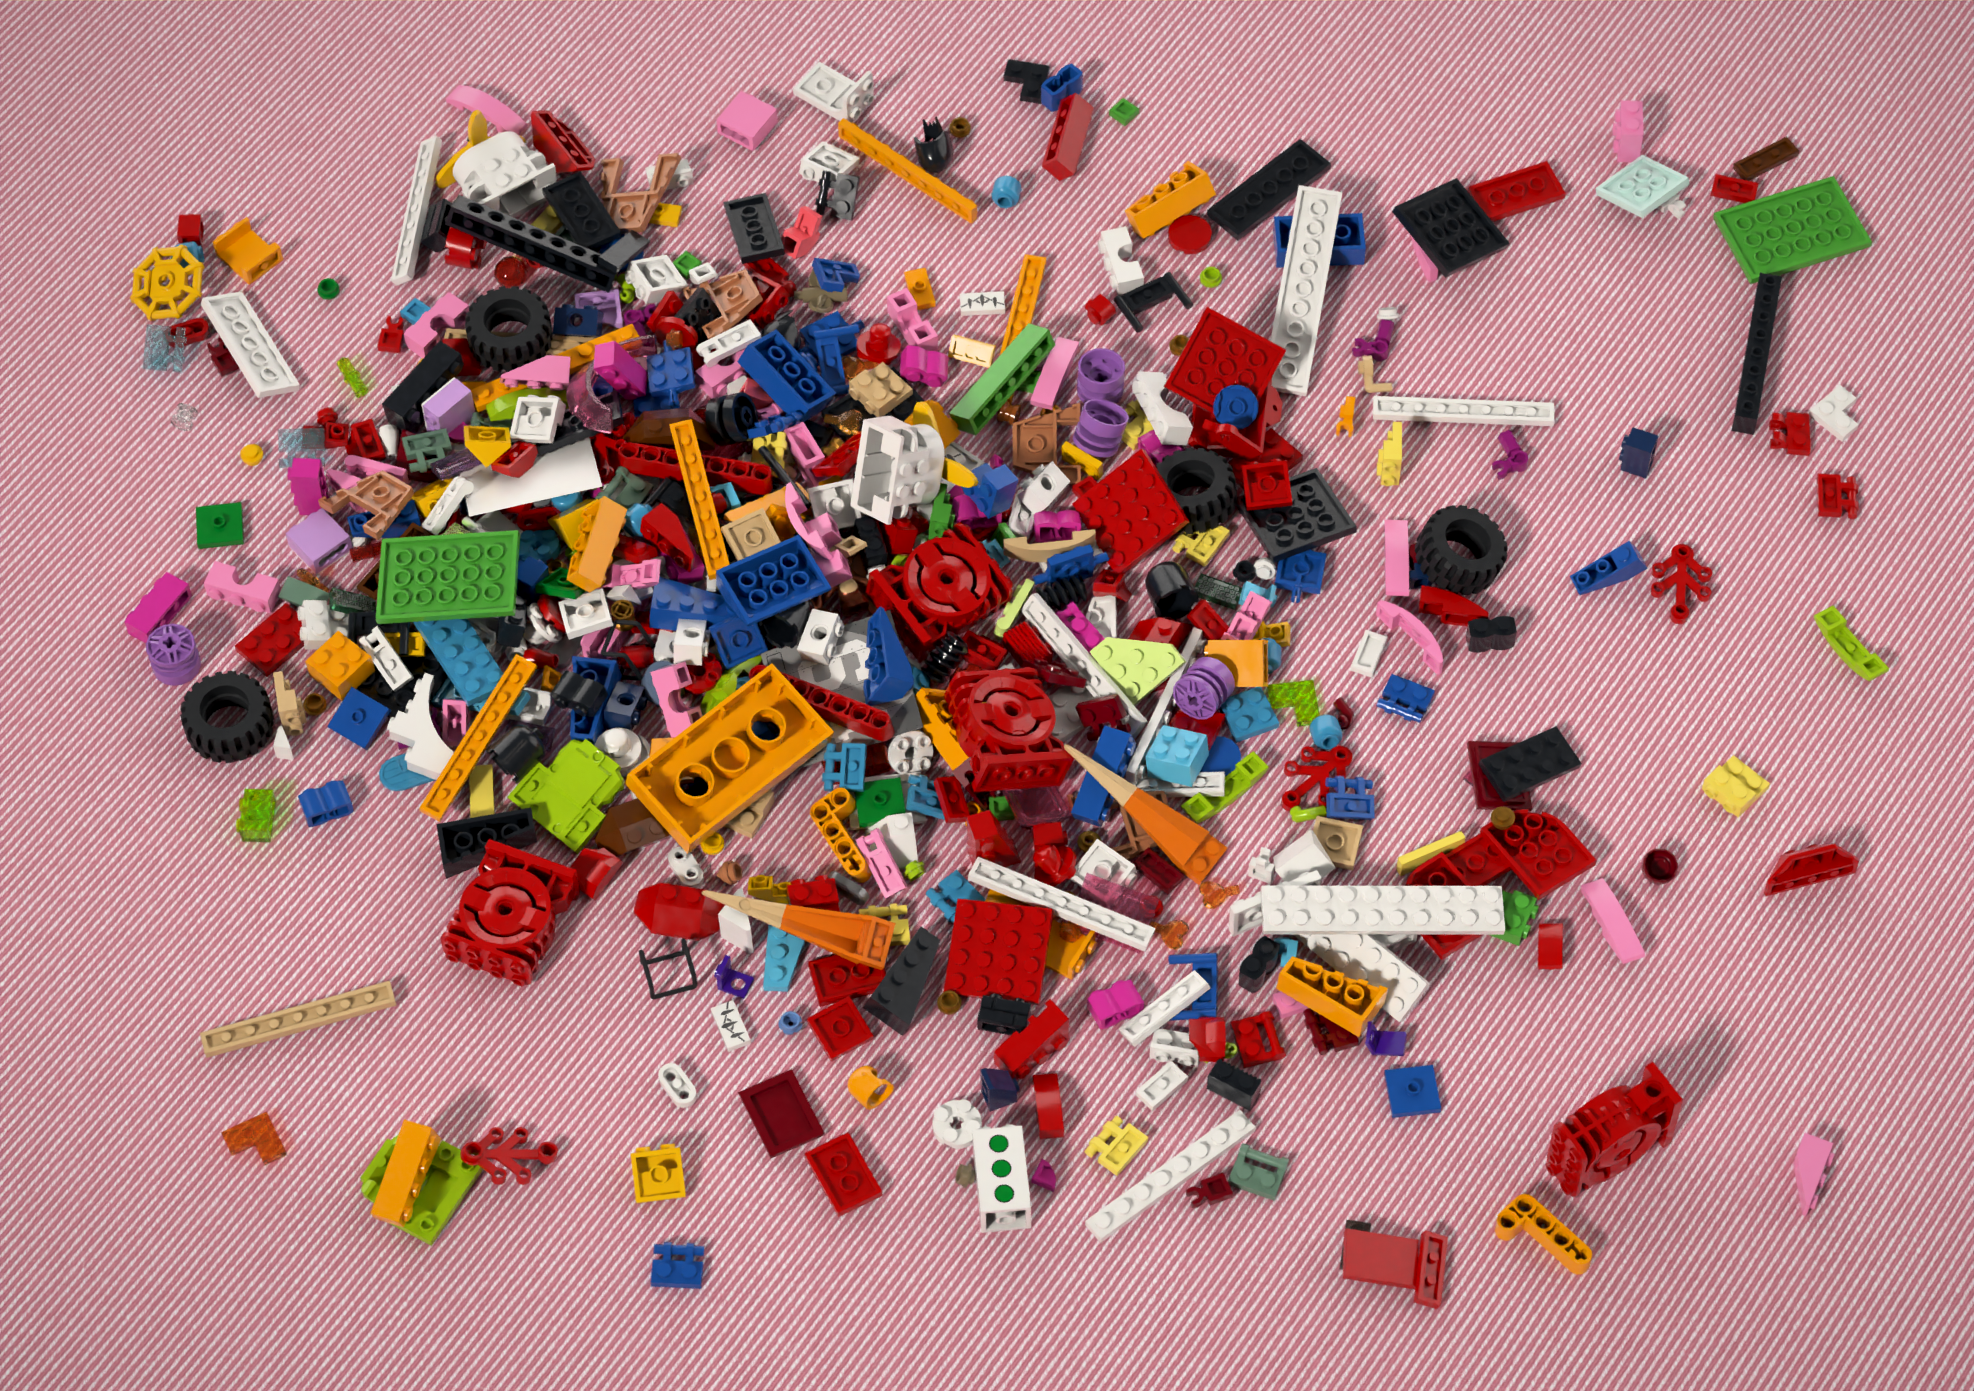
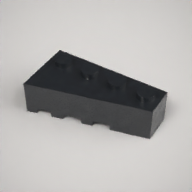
[382,341,464,434]
[863,927,941,1036]

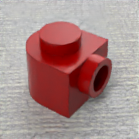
[1084,294,1116,325]

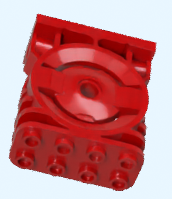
[866,522,1014,663]
[944,667,1074,792]
[440,839,580,986]
[1545,1062,1683,1197]

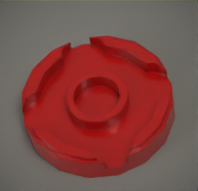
[1168,215,1212,255]
[654,317,698,351]
[538,594,566,633]

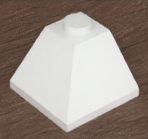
[865,812,918,870]

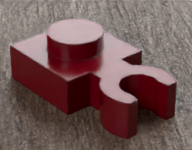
[207,338,239,377]
[1186,1172,1233,1208]

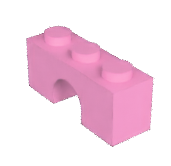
[887,288,938,352]
[404,292,469,358]
[695,348,749,398]
[805,513,853,588]
[204,561,281,613]
[650,661,703,738]

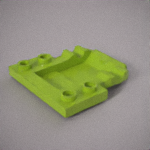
[508,739,625,854]
[360,1134,483,1246]

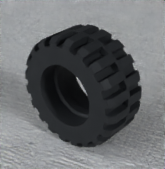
[465,286,553,373]
[1156,448,1237,534]
[1415,505,1508,595]
[180,671,274,763]

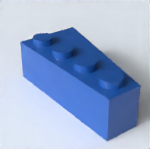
[649,576,736,631]
[570,656,622,746]
[1071,725,1137,827]

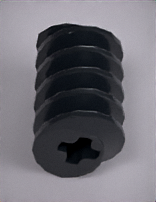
[1036,573,1087,610]
[921,630,968,683]

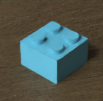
[1145,725,1209,787]

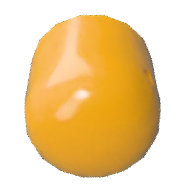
[847,1065,894,1110]

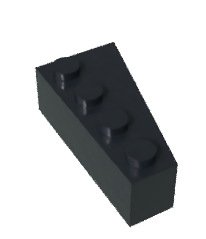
[436,808,537,879]

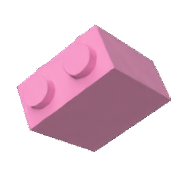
[717,91,778,151]
[1612,100,1644,162]

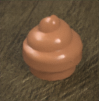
[717,860,743,885]

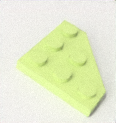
[1090,637,1186,706]

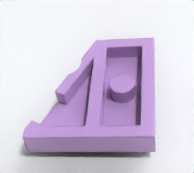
[574,289,623,329]

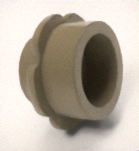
[955,1164,976,1188]

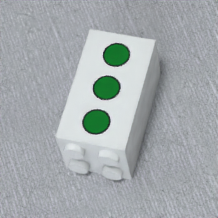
[972,1124,1031,1233]

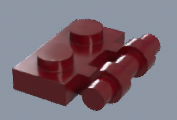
[1075,694,1131,741]
[1303,1008,1359,1055]

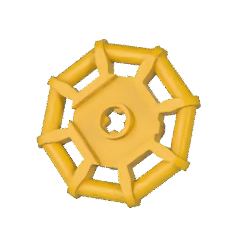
[130,244,205,321]

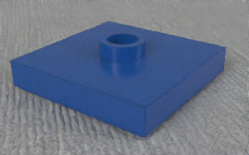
[708,614,768,670]
[327,687,391,750]
[1384,1065,1441,1118]

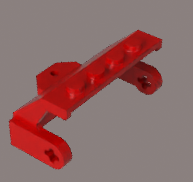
[1188,376,1283,461]

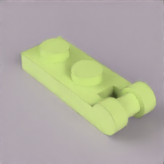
[993,578,1035,640]

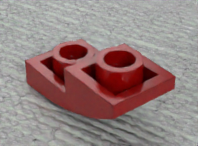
[301,422,349,449]
[1538,923,1564,970]

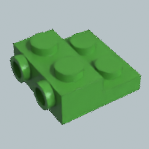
[928,483,955,540]
[1490,890,1539,946]

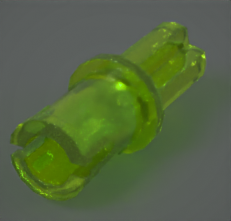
[337,357,369,398]

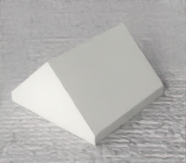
[1273,830,1336,882]
[718,888,754,953]

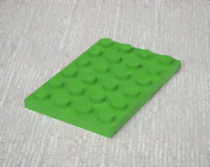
[1713,176,1872,284]
[375,530,520,624]

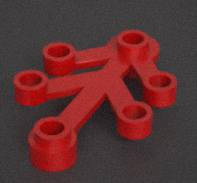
[589,424,627,485]
[1650,544,1712,624]
[1281,746,1353,811]
[460,1127,558,1185]

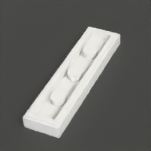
[1136,772,1225,797]
[1119,970,1210,1047]

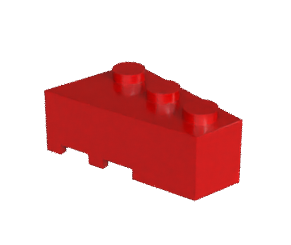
[967,810,1022,867]
[994,999,1069,1080]

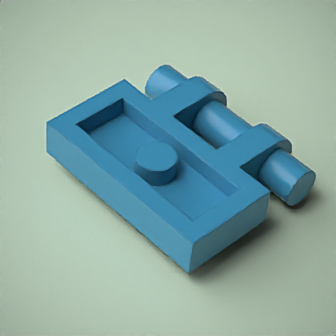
[822,743,867,792]
[906,774,945,820]
[926,870,986,923]

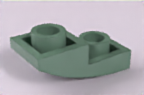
[278,576,331,607]

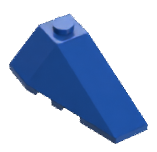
[863,607,914,706]

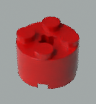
[445,227,487,270]

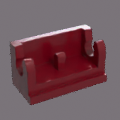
[952,757,996,810]

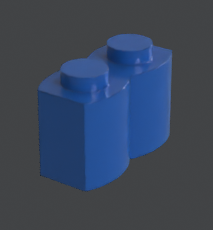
[1041,64,1083,112]
[298,781,354,827]

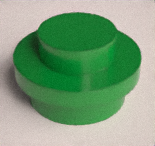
[317,278,340,300]

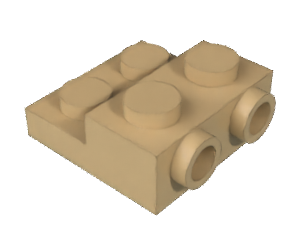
[849,362,913,417]
[273,671,307,736]
[724,789,775,839]

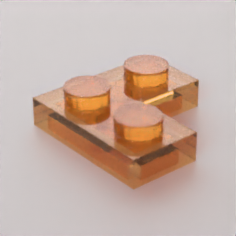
[221,1111,287,1166]

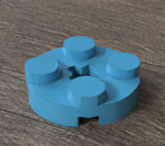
[519,529,561,565]

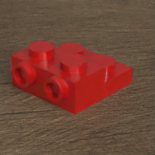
[744,272,790,329]
[1241,459,1293,511]
[786,875,840,937]

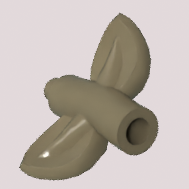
[794,269,847,313]

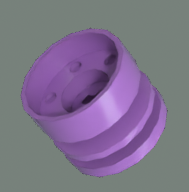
[1077,348,1125,404]
[1072,399,1129,458]
[146,624,201,686]
[1173,657,1235,719]

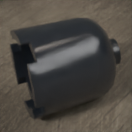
[1145,561,1199,620]
[758,599,815,649]
[486,724,546,784]

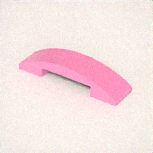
[446,85,527,135]
[785,482,833,560]
[596,559,661,590]
[1376,600,1443,675]

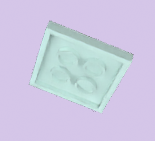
[1595,155,1689,218]

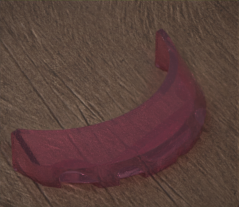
[566,335,657,433]

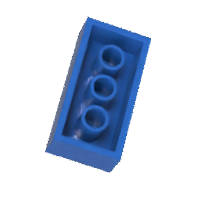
[1273,213,1366,268]
[737,329,836,424]

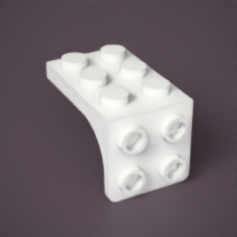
[793,62,874,122]

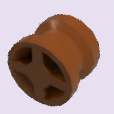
[997,401,1022,426]

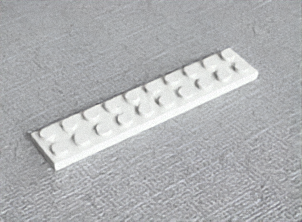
[1271,185,1342,396]
[1260,886,1505,935]

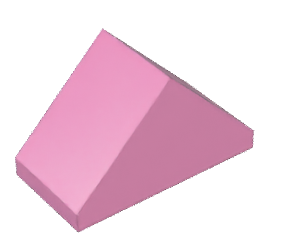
[443,699,470,746]

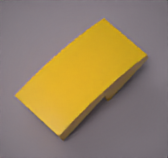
[1252,621,1291,647]
[748,875,791,904]

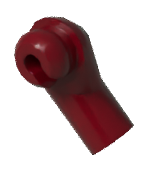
[1333,697,1354,730]

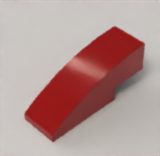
[1418,585,1489,626]
[1033,1073,1064,1139]

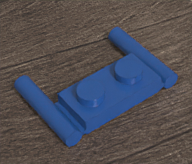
[814,324,859,396]
[1168,953,1218,1021]

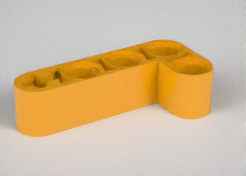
[810,788,872,883]
[1495,1194,1592,1275]

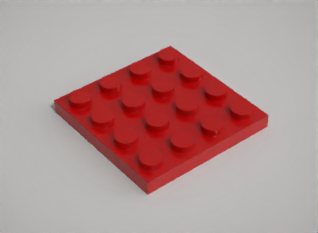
[1163,307,1286,430]
[1072,448,1190,573]
[943,899,1054,1005]

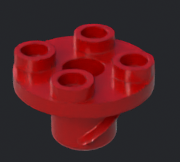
[856,323,901,365]
[683,652,722,694]
[1033,844,1076,887]

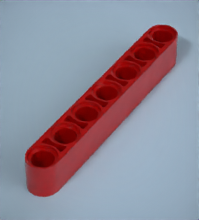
[619,442,773,495]
[749,665,894,741]

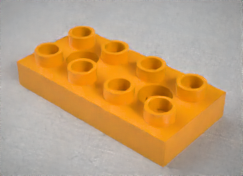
[625,663,834,854]

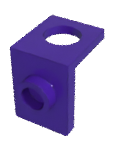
[714,955,754,999]
[1365,1021,1407,1056]

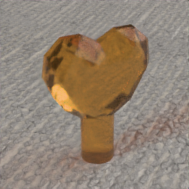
[842,356,878,381]
[824,410,863,435]
[687,527,702,555]
[297,568,330,592]
[1199,881,1240,909]
[1149,920,1189,950]

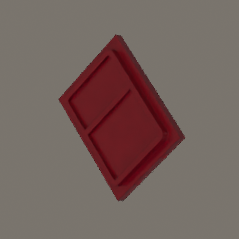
[1467,741,1532,811]
[738,1069,825,1158]

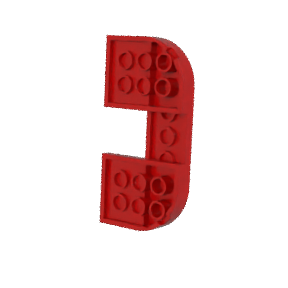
[1405,809,1597,960]

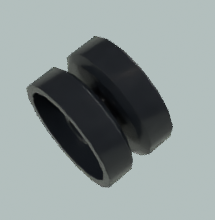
[705,392,758,446]

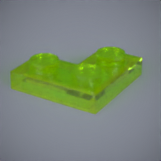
[1267,680,1320,727]

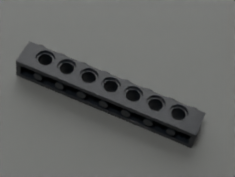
[445,195,620,293]
[1731,273,1782,435]

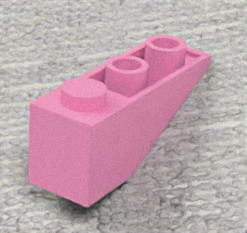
[500,355,570,391]
[1793,1133,1835,1216]

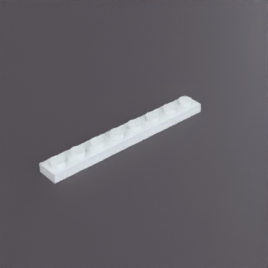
[391,136,442,286]
[1373,396,1554,426]
[1020,593,1148,739]
[1126,628,1205,786]
[968,857,1155,952]
[1085,1110,1256,1243]

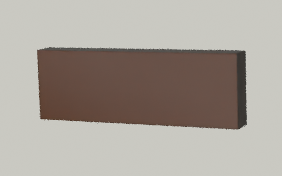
[1733,136,1799,181]

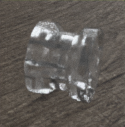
[171,403,198,431]

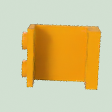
[213,217,283,285]
[1046,919,1097,980]

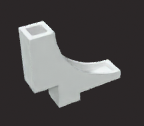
[387,673,454,780]

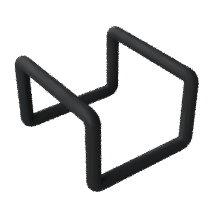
[601,620,655,681]
[639,938,697,999]

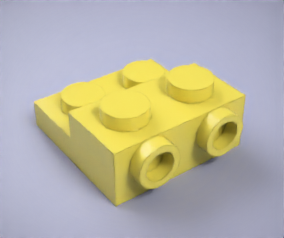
[1376,422,1402,486]
[1702,755,1770,818]

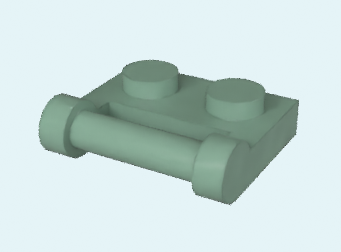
[595,466,654,510]
[1228,1143,1290,1201]

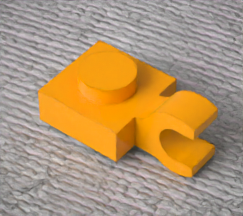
[1336,396,1355,437]

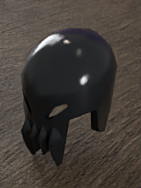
[914,116,954,173]
[761,310,801,351]

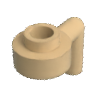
[1358,356,1392,393]

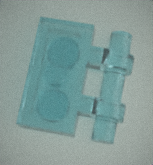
[143,324,187,373]
[278,428,325,468]

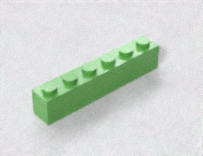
[949,323,1055,435]

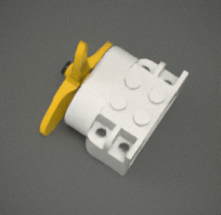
[435,110,556,218]
[850,402,978,525]

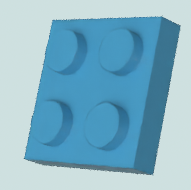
[1219,687,1279,743]

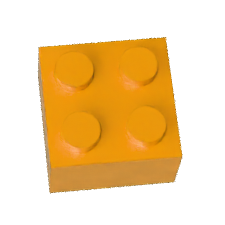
[305,631,375,701]

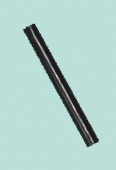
[758,446,811,509]

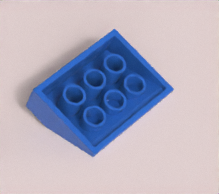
[716,535,831,626]

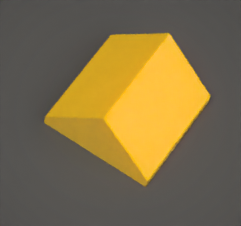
[463,426,511,468]
[548,499,598,551]

